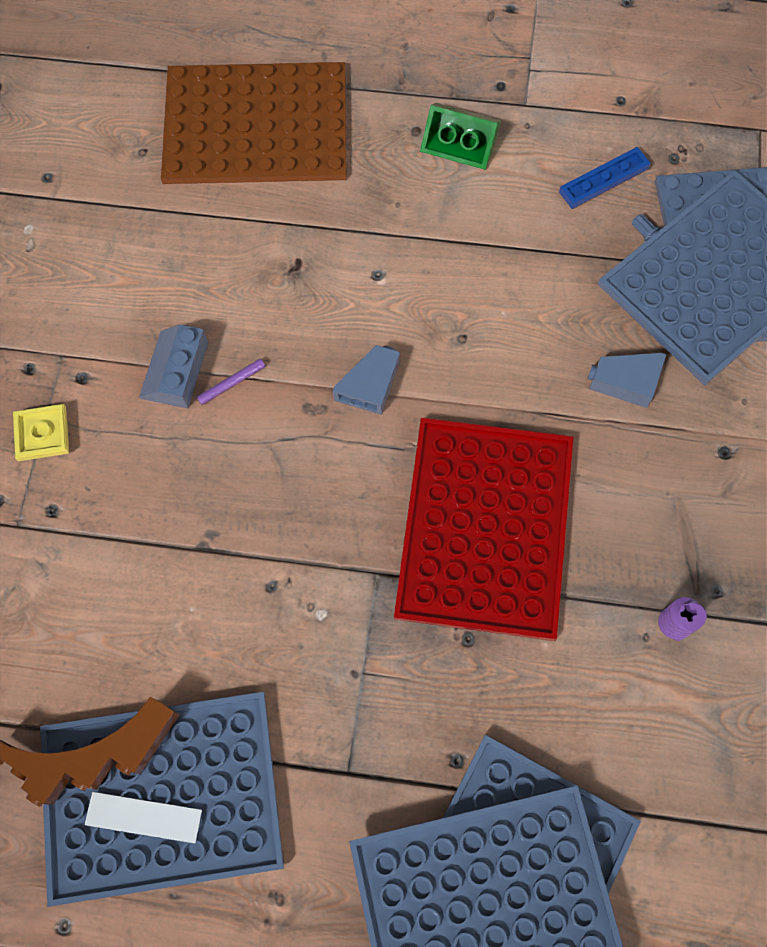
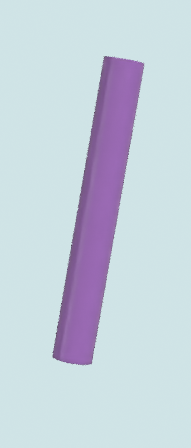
[197,359,265,405]

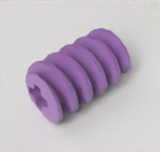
[658,597,707,641]

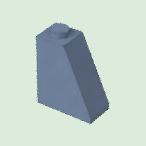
[333,345,400,415]
[587,353,666,408]

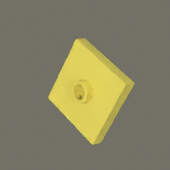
[13,404,69,461]

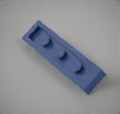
[559,147,651,209]

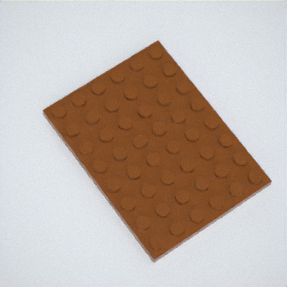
[161,62,346,184]

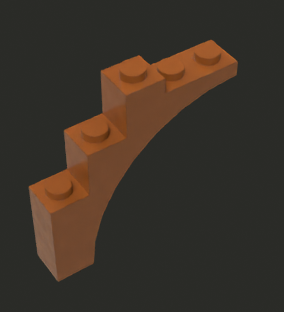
[0,696,180,807]

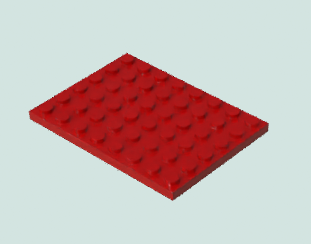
[394,418,574,641]

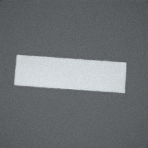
[85,792,202,843]

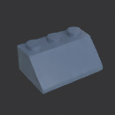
[139,324,208,409]

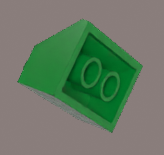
[420,103,501,170]

